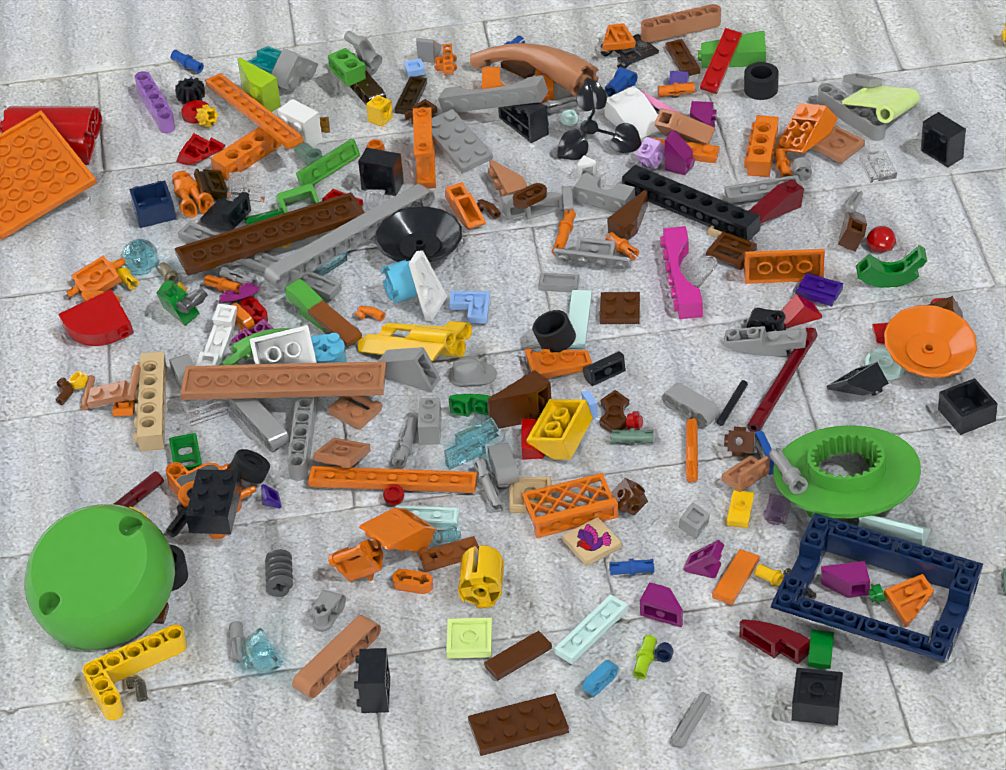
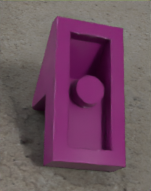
[683,540,725,578]

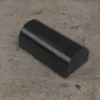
[583,351,626,386]

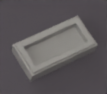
[843,73,882,88]
[538,272,580,293]

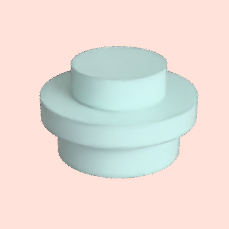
[560,110,578,126]

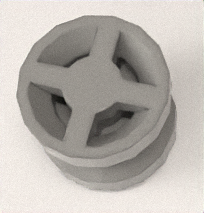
[792,157,812,181]

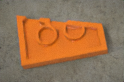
[524,349,592,379]

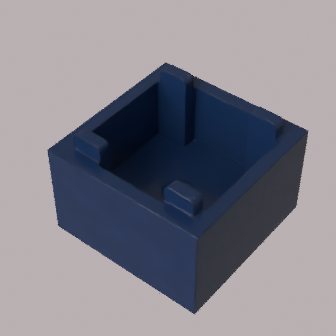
[129,180,176,228]

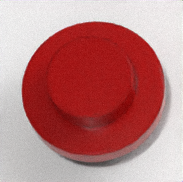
[626,411,643,430]
[383,485,404,505]

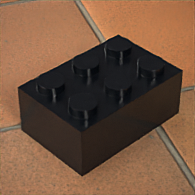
[185,469,242,535]

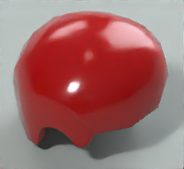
[866,226,897,252]

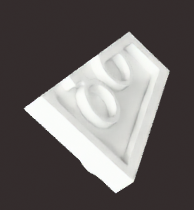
[409,251,447,322]

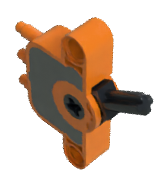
[166,462,256,539]

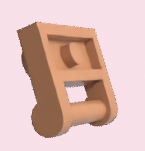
[328,396,383,430]

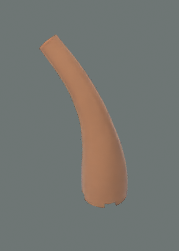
[470,43,599,97]

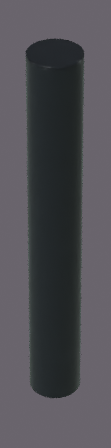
[716,380,748,426]

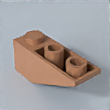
[654,108,716,145]
[487,160,528,197]

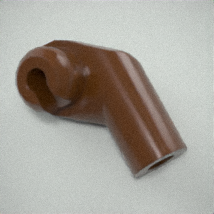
[56,378,73,405]

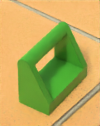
[276,183,319,213]

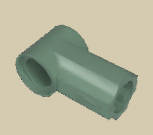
[294,142,322,165]

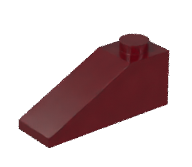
[748,179,804,224]

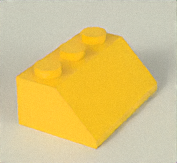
[526,399,593,460]

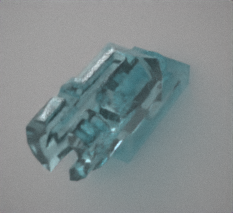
[444,417,499,470]

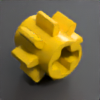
[195,104,219,127]

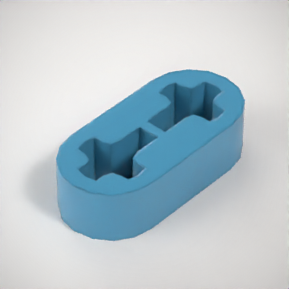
[582,660,619,697]

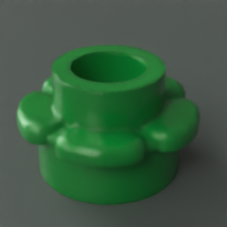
[868,583,886,605]

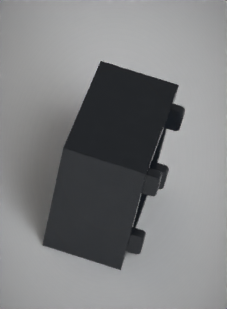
[921,112,966,168]
[358,148,404,196]
[938,378,998,435]
[354,648,391,713]
[791,667,843,726]

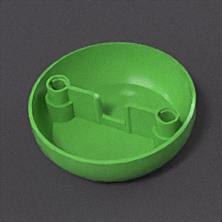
[24,504,175,650]

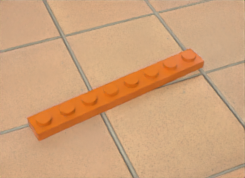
[308,466,478,493]

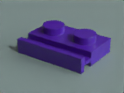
[795,273,843,306]

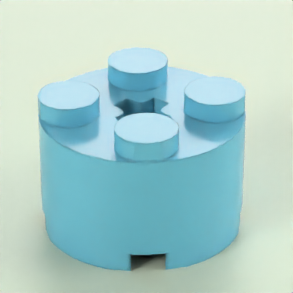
[381,260,418,304]
[311,333,347,363]

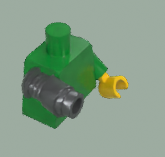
[156,280,208,326]

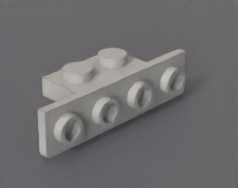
[553,237,632,269]

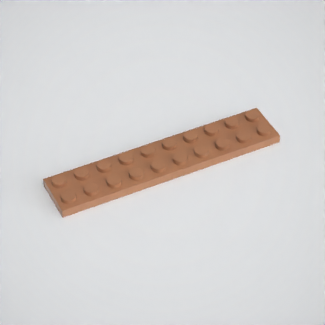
[180,361,387,400]

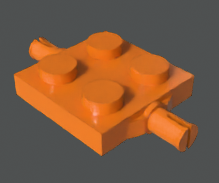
[66,255,126,298]

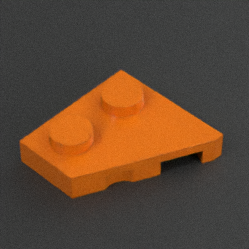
[884,574,934,627]

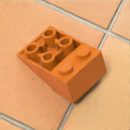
[775,103,838,154]
[359,507,437,553]

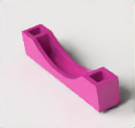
[660,226,703,319]

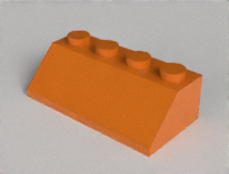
[744,249,825,284]

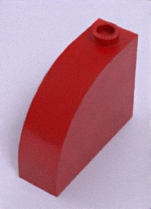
[58,289,134,346]

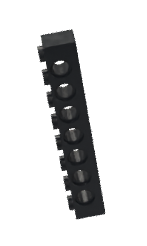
[622,165,760,241]

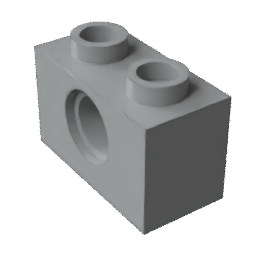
[418,398,442,445]

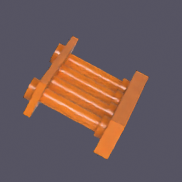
[413,107,436,189]

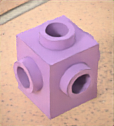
[635,137,665,169]

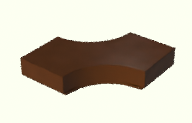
[600,390,630,433]

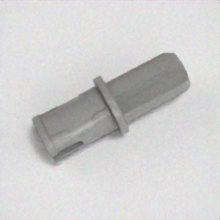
[229,621,247,662]

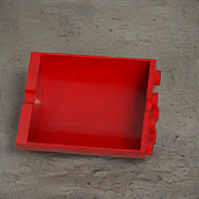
[0,106,103,165]

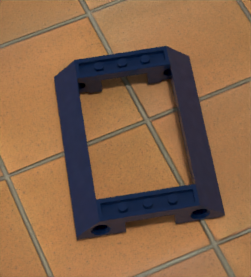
[770,513,983,662]

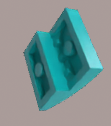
[247,46,282,74]

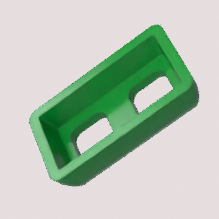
[169,433,202,471]

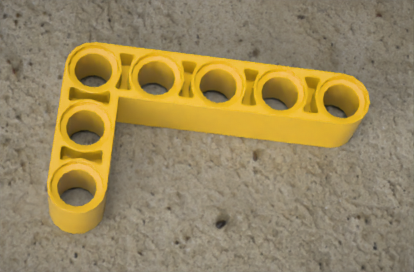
[82,625,187,720]

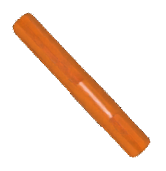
[686,418,698,483]

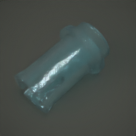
[433,526,461,544]

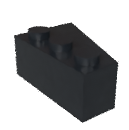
[498,102,549,143]

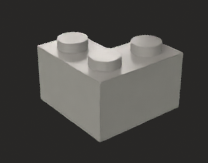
[271,48,318,92]

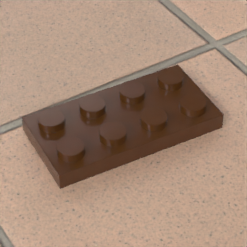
[468,693,569,756]

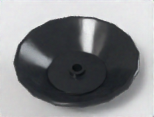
[376,206,462,263]

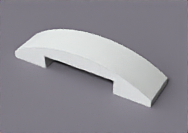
[195,304,237,366]

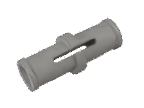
[219,267,257,286]

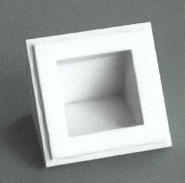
[577,156,597,180]

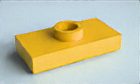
[727,490,754,528]

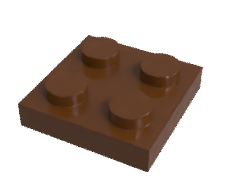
[600,292,640,324]

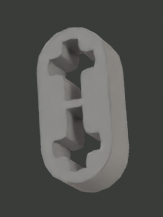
[561,186,574,214]

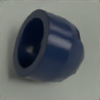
[654,642,674,662]

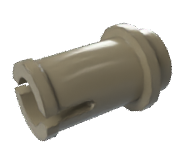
[157,262,178,283]

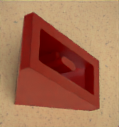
[778,294,822,329]

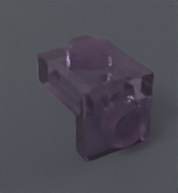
[763,493,791,525]

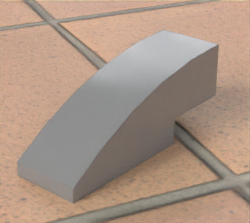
[501,192,563,220]

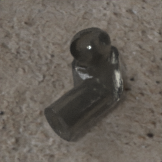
[126,675,148,702]

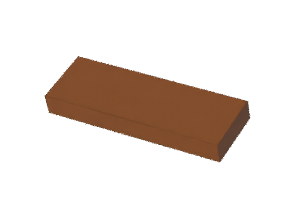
[308,300,362,348]

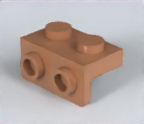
[721,455,770,492]

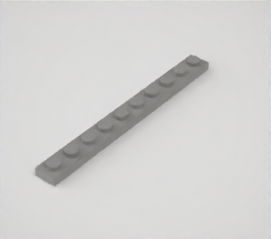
[178,222,342,300]

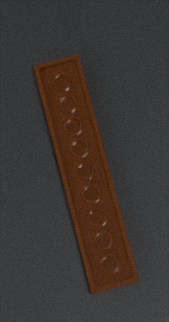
[174,192,365,276]

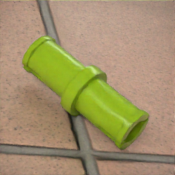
[632,635,657,679]

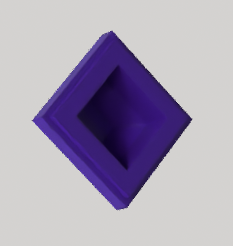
[261,484,282,509]

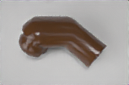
[476,199,501,219]

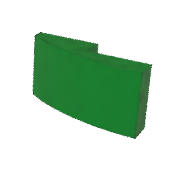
[449,394,491,417]
[808,629,834,670]

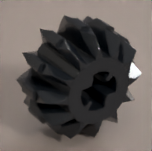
[175,77,205,104]

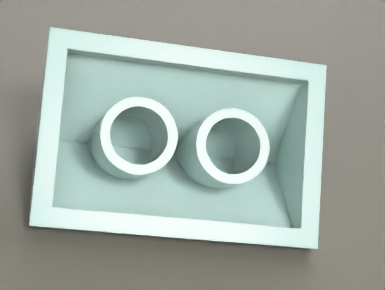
[859,514,931,546]

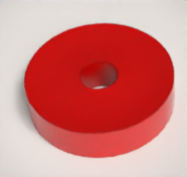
[181,100,210,123]

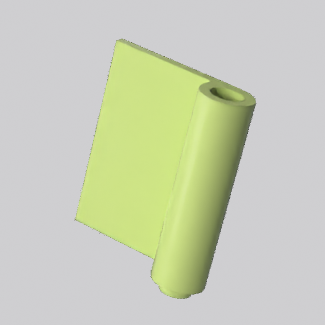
[842,86,920,123]

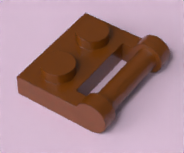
[706,232,757,270]

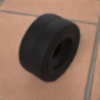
[230,449,270,484]

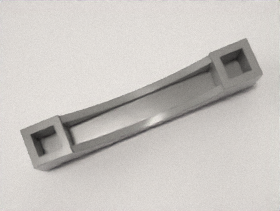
[438,75,548,113]

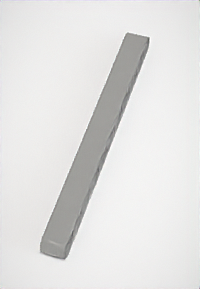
[264,184,435,289]

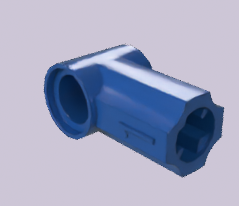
[605,67,638,97]

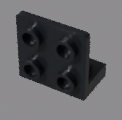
[200,191,251,231]

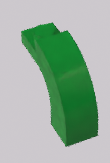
[856,245,927,288]

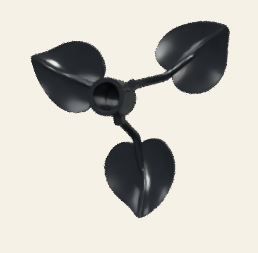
[557,78,642,160]

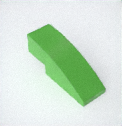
[285,278,326,332]

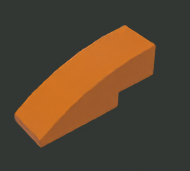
[445,182,486,230]

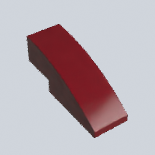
[739,619,810,664]

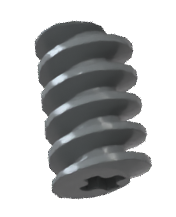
[265,549,293,597]

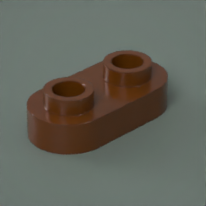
[513,183,547,209]

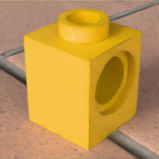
[366,95,393,127]

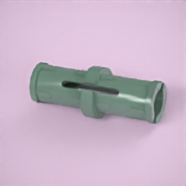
[611,428,654,445]

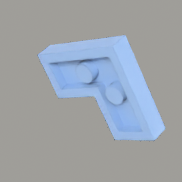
[449,291,490,324]

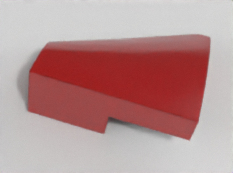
[176,133,226,165]

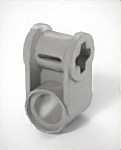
[311,590,346,632]

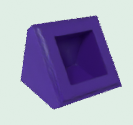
[669,71,689,85]

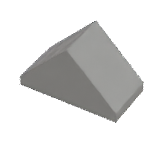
[416,38,442,63]

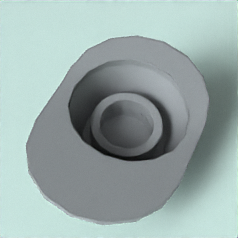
[448,356,497,386]

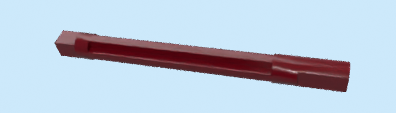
[747,327,818,432]
[113,471,164,507]

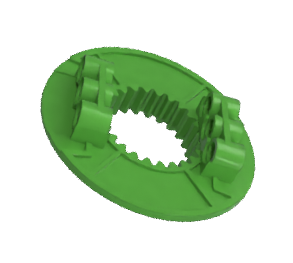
[773,425,921,519]

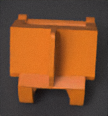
[328,539,383,582]

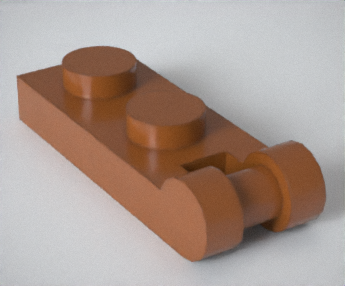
[417,536,479,571]

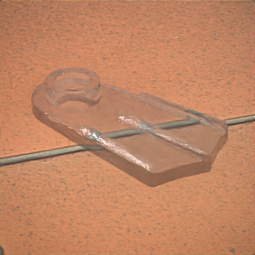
[683,256,718,288]

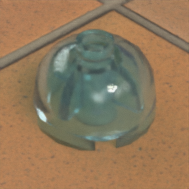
[121,239,160,276]
[242,627,283,673]

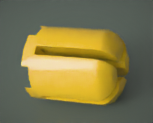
[458,545,504,608]

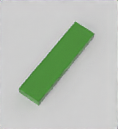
[296,139,361,186]

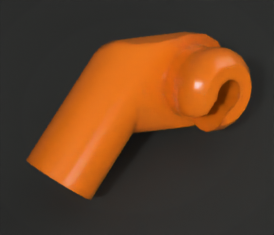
[355,305,386,321]

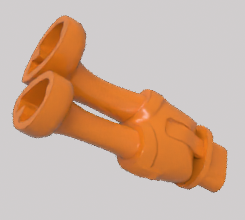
[172,170,214,217]

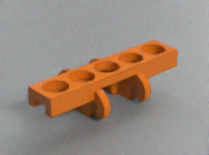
[434,44,457,76]

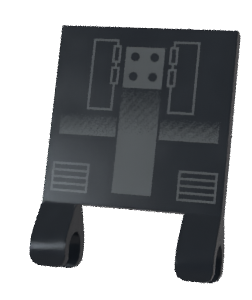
[600,34,659,68]

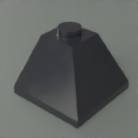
[826,362,889,396]

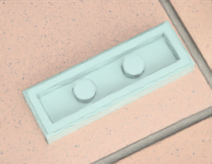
[396,505,460,528]

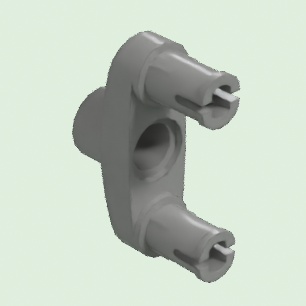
[344,31,382,76]

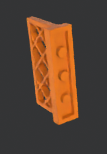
[521,473,618,538]

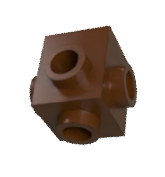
[724,426,755,456]
[612,478,648,516]

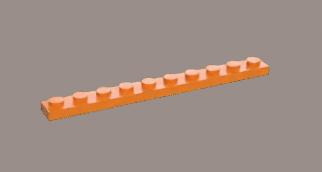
[205,73,304,149]

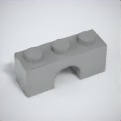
[574,173,635,212]

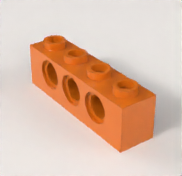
[744,115,779,177]
[211,127,281,181]

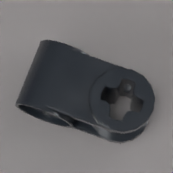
[746,308,786,332]

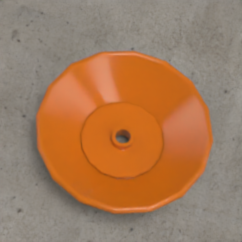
[884,305,977,378]

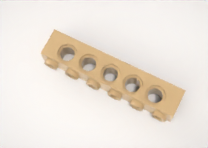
[134,351,167,452]

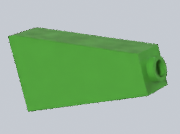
[698,31,766,68]

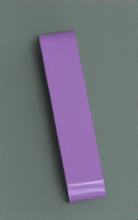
[134,71,176,133]

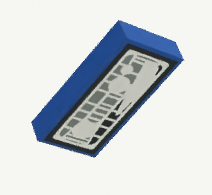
[755,431,775,475]

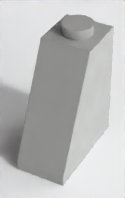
[378,347,441,392]

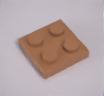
[812,126,865,164]
[314,437,371,468]

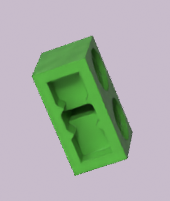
[328,48,366,87]

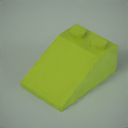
[237,58,281,112]

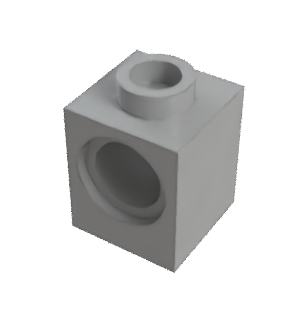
[679,502,710,539]

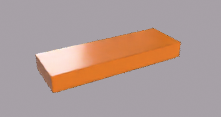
[712,549,760,605]

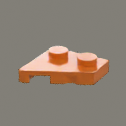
[602,23,636,51]

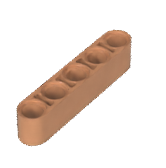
[641,4,721,42]
[292,615,381,698]

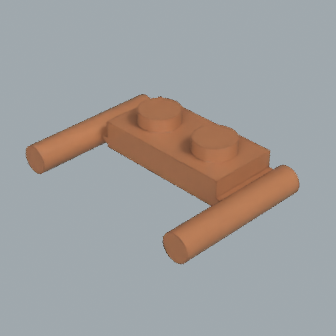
[80,365,141,411]

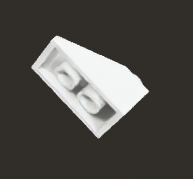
[604,86,660,141]
[250,325,317,364]

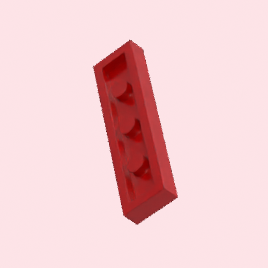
[700,28,742,94]

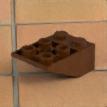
[487,370,552,430]

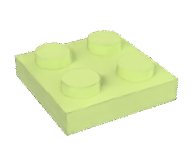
[446,618,492,659]

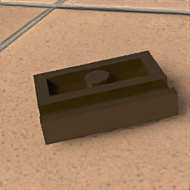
[194,169,229,199]

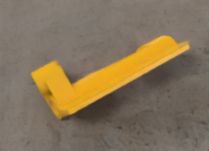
[357,320,472,361]

